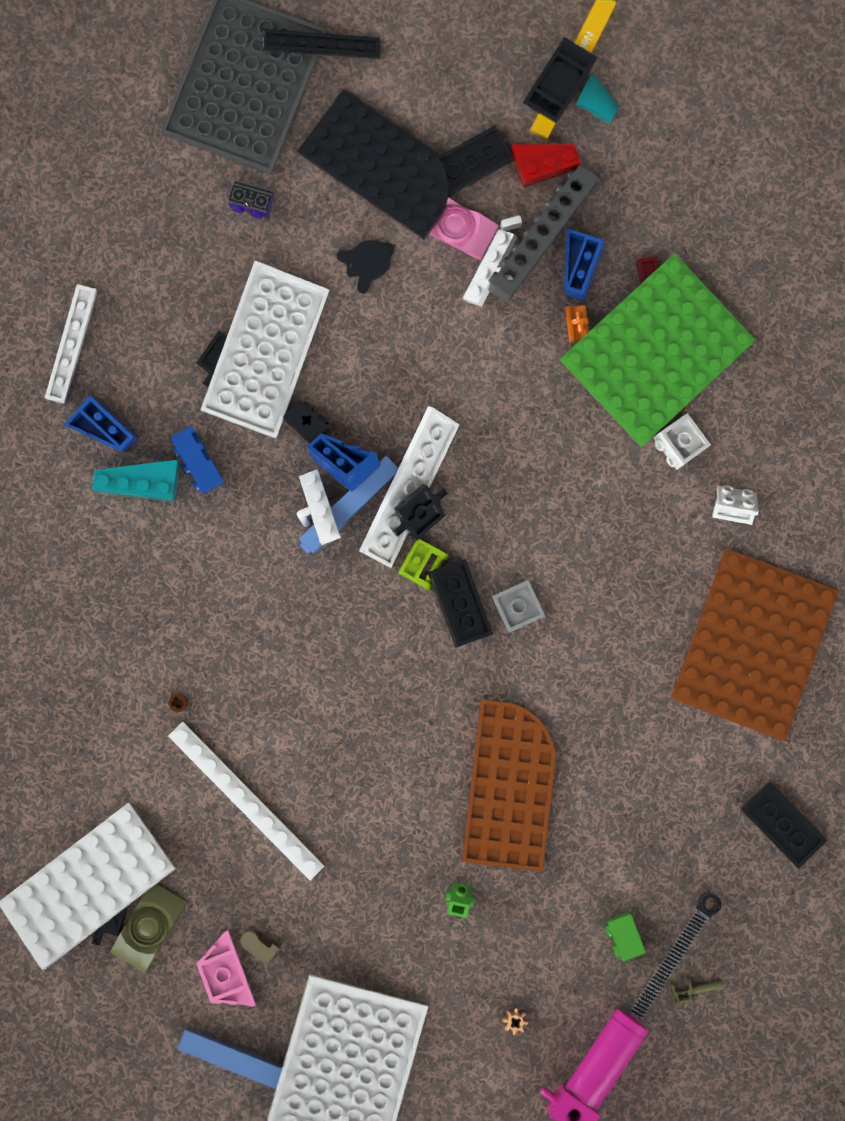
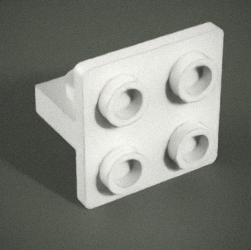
[712,485,759,525]

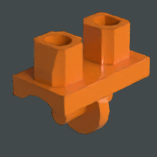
[565,305,589,343]

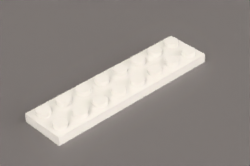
[359,406,459,568]

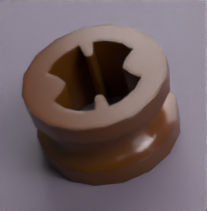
[168,694,187,712]

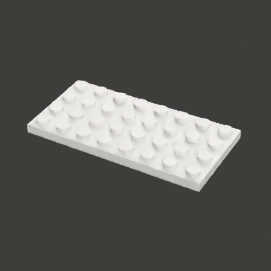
[200,261,329,439]
[0,802,176,970]

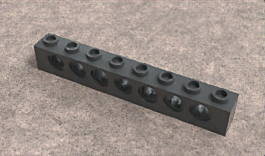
[488,165,599,304]

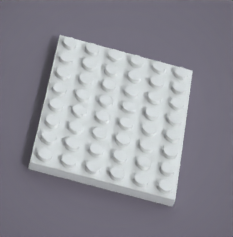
[267,974,428,1121]

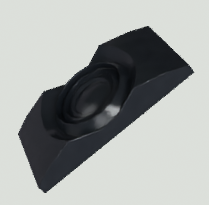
[523,37,598,124]

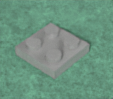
[492,580,545,633]

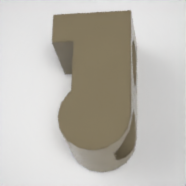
[241,930,280,965]

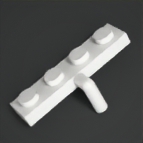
[463,230,517,307]
[297,469,341,545]

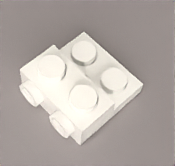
[653,413,711,470]

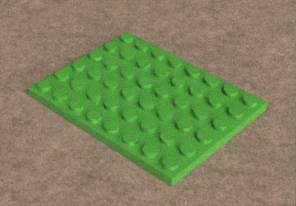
[560,253,756,447]

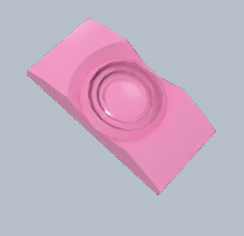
[429,197,499,261]

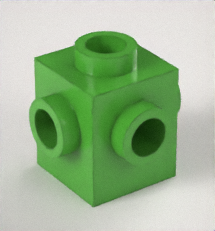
[445,882,475,918]

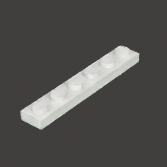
[45,284,97,404]

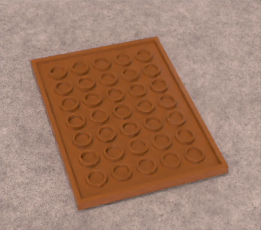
[671,548,839,741]

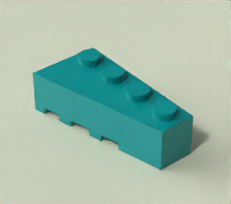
[92,460,180,502]

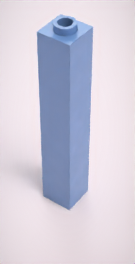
[299,456,398,555]
[177,1026,283,1089]

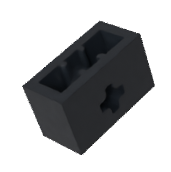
[283,400,329,444]

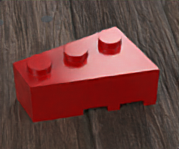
[511,144,581,188]

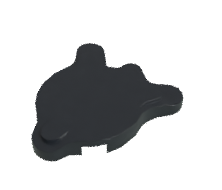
[337,240,394,294]

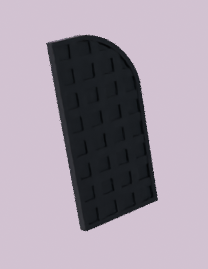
[297,89,449,240]

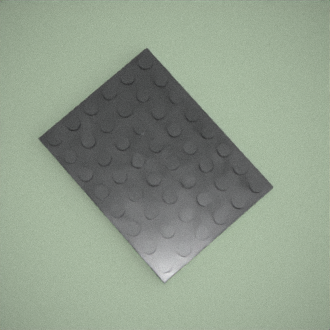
[161,0,328,175]

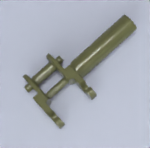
[670,977,723,1007]

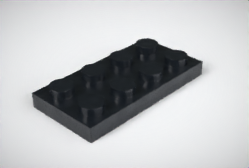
[438,125,515,197]
[428,559,493,648]
[740,781,827,869]

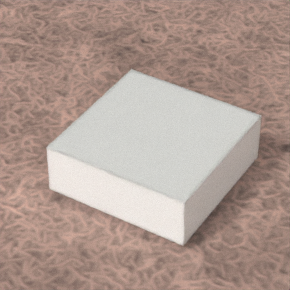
[500,215,522,231]

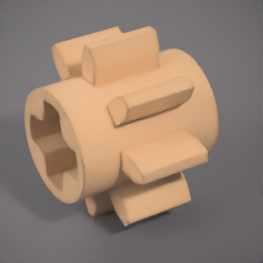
[502,1007,528,1035]

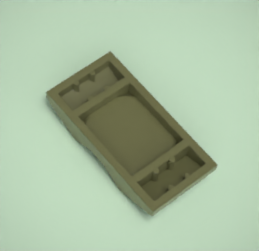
[110,883,187,973]

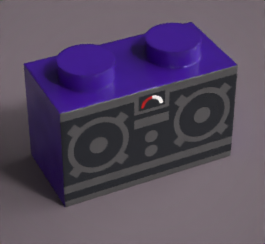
[228,180,274,219]

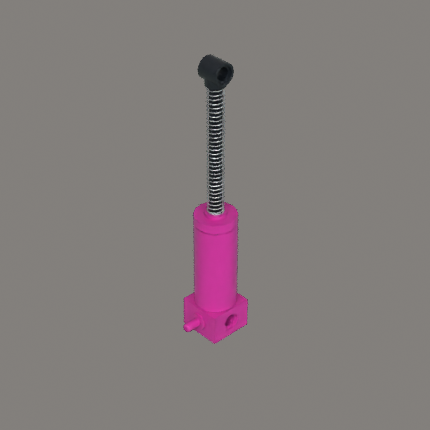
[540,892,722,1121]

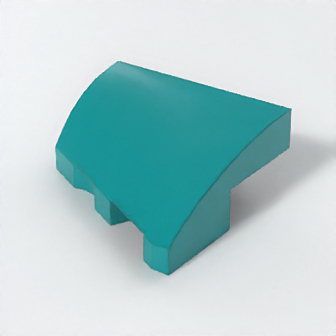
[576,74,619,124]

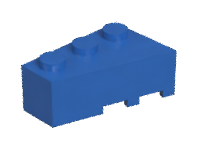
[564,228,605,302]
[64,395,140,452]
[170,426,225,495]
[306,434,381,492]

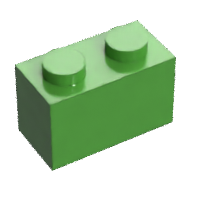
[605,912,646,962]

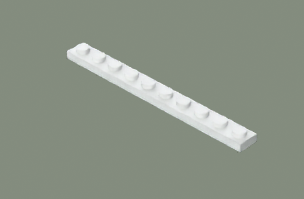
[168,722,325,881]

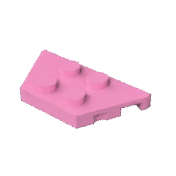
[196,930,256,1007]

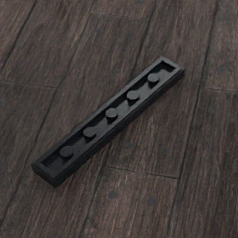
[262,29,380,59]

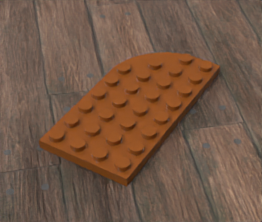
[462,699,556,872]

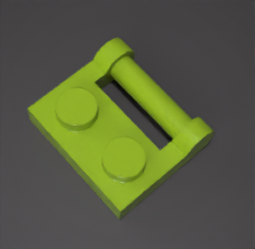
[398,539,449,591]

